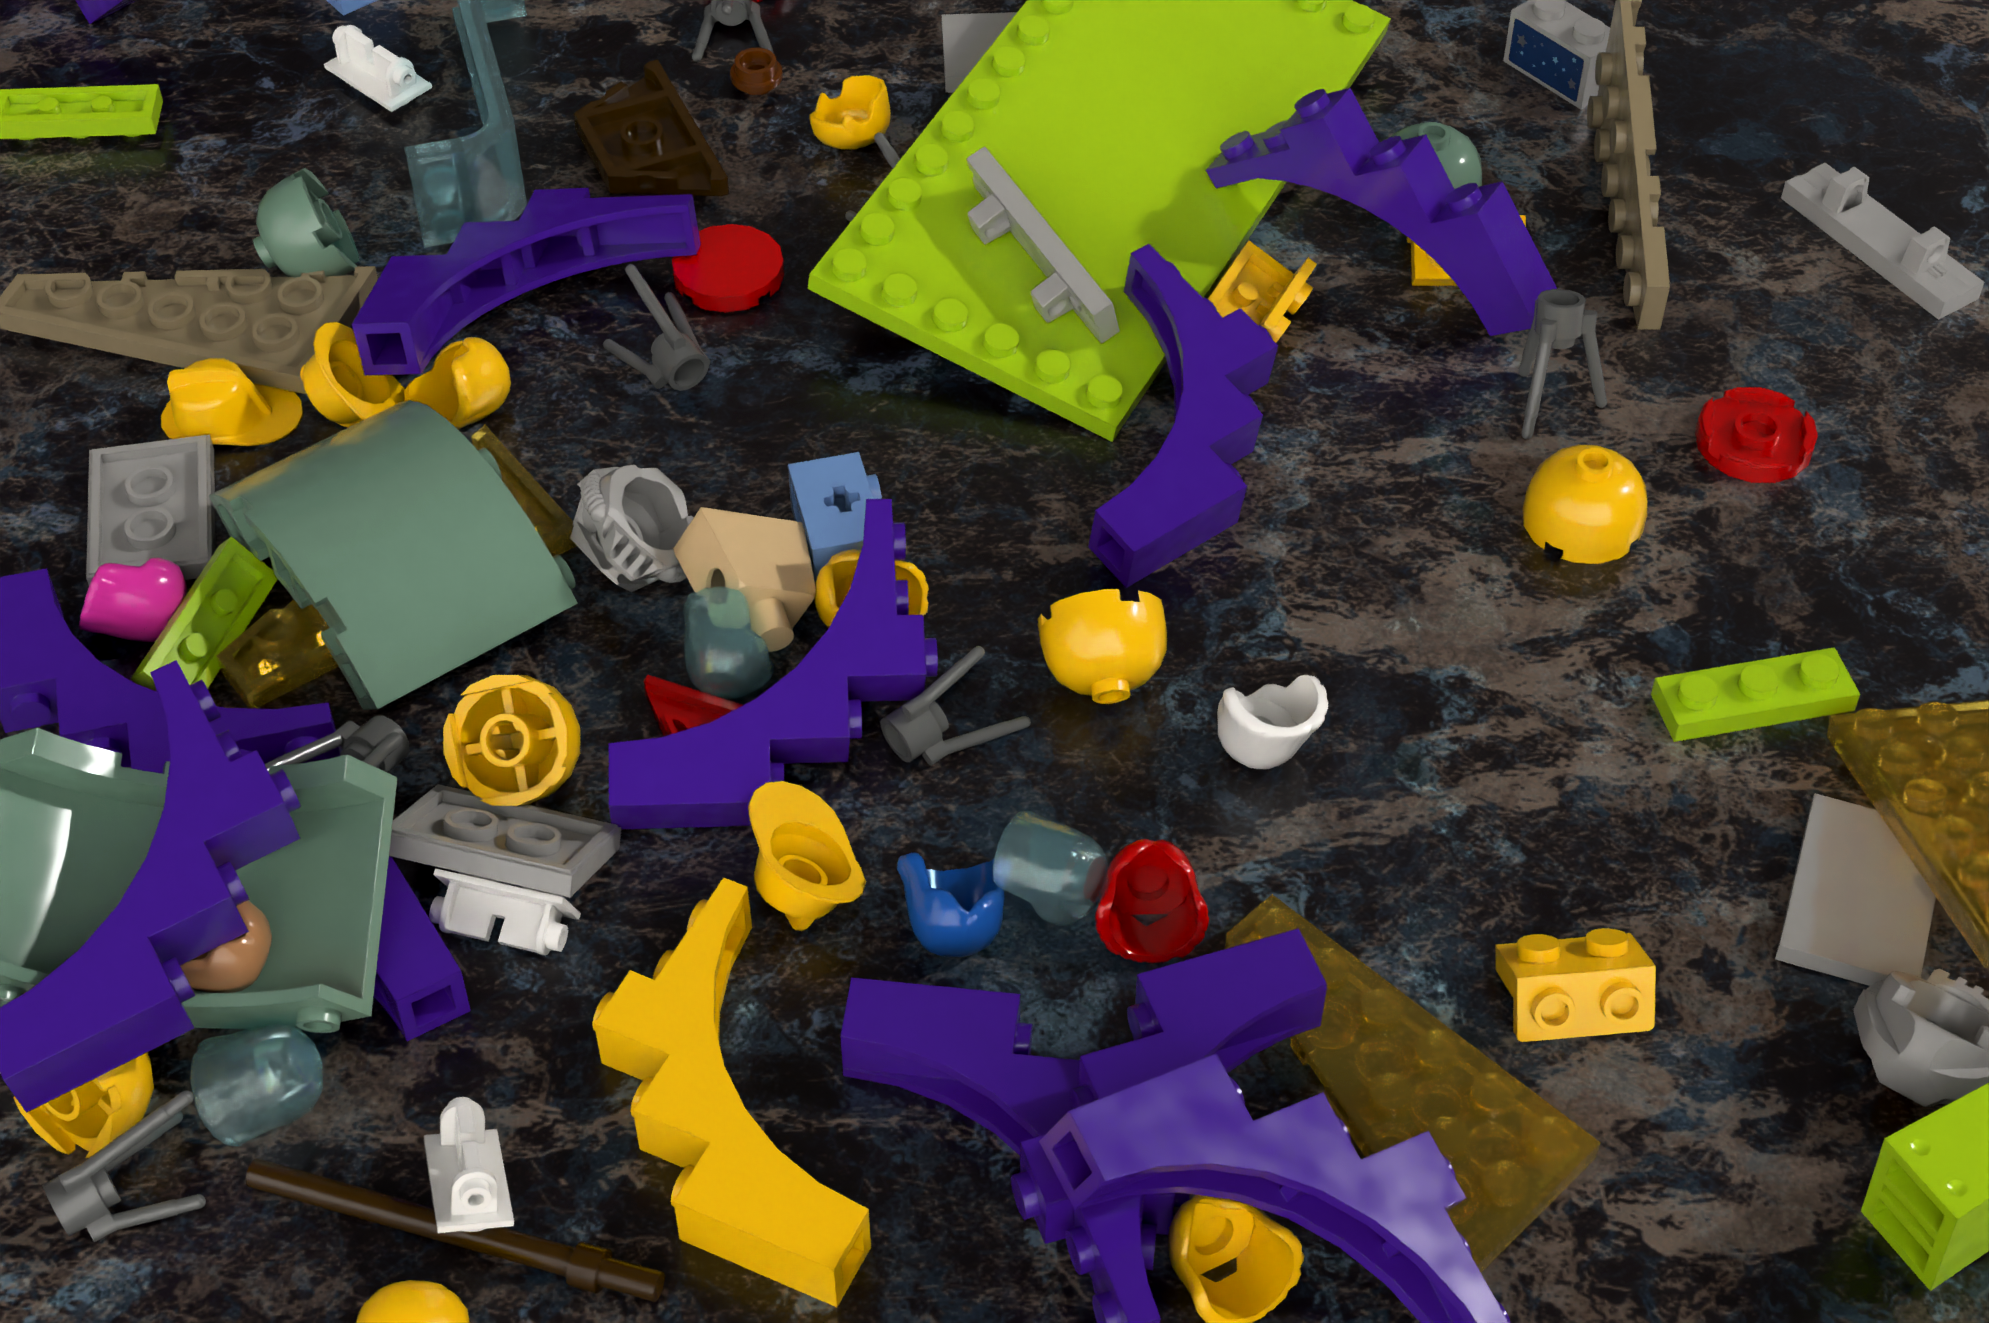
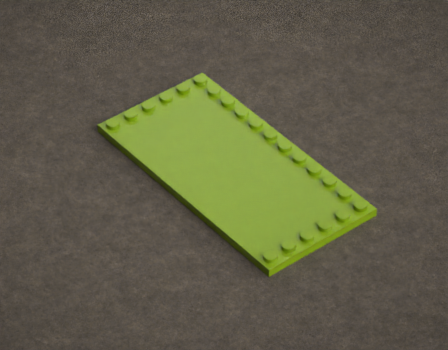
[808,0,1391,442]

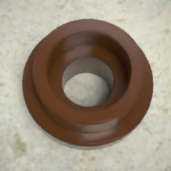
[730,47,783,95]

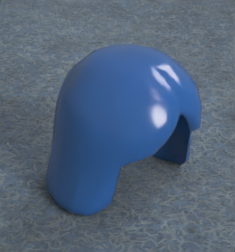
[897,853,1008,957]

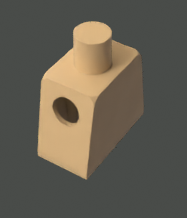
[673,507,816,652]

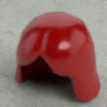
[1095,839,1209,963]

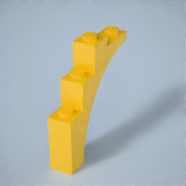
[592,877,871,1307]

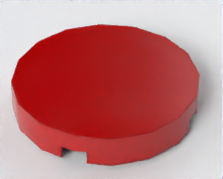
[672,224,784,313]
[1695,387,1818,483]

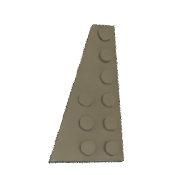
[1587,0,1670,330]
[0,266,378,394]

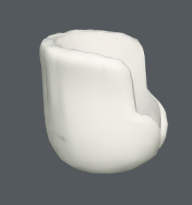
[1217,675,1328,769]

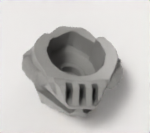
[570,465,694,592]
[1853,969,1989,1107]

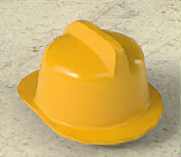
[300,322,405,427]
[161,358,303,446]
[748,781,866,931]

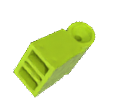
[1861,1083,1989,1291]

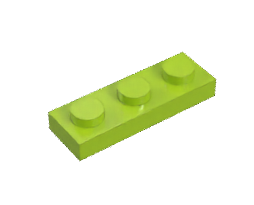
[0,84,163,140]
[131,536,277,691]
[1651,647,1860,742]

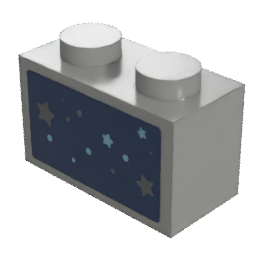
[1503,0,1610,109]

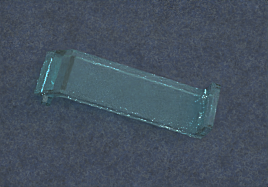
[404,0,527,248]

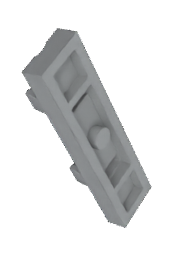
[966,146,1120,344]
[1781,163,1984,320]

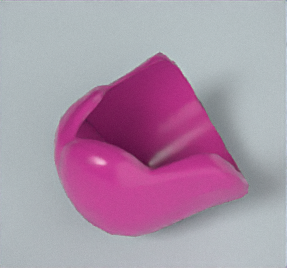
[78,558,187,642]

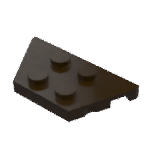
[573,59,729,196]

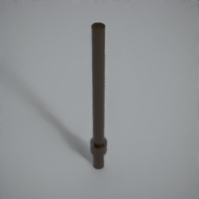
[246,1158,665,1302]

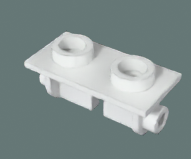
[324,25,432,112]
[429,868,581,956]
[424,1097,514,1233]

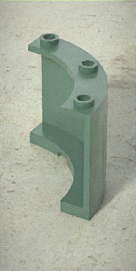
[209,400,578,710]
[0,728,397,1036]

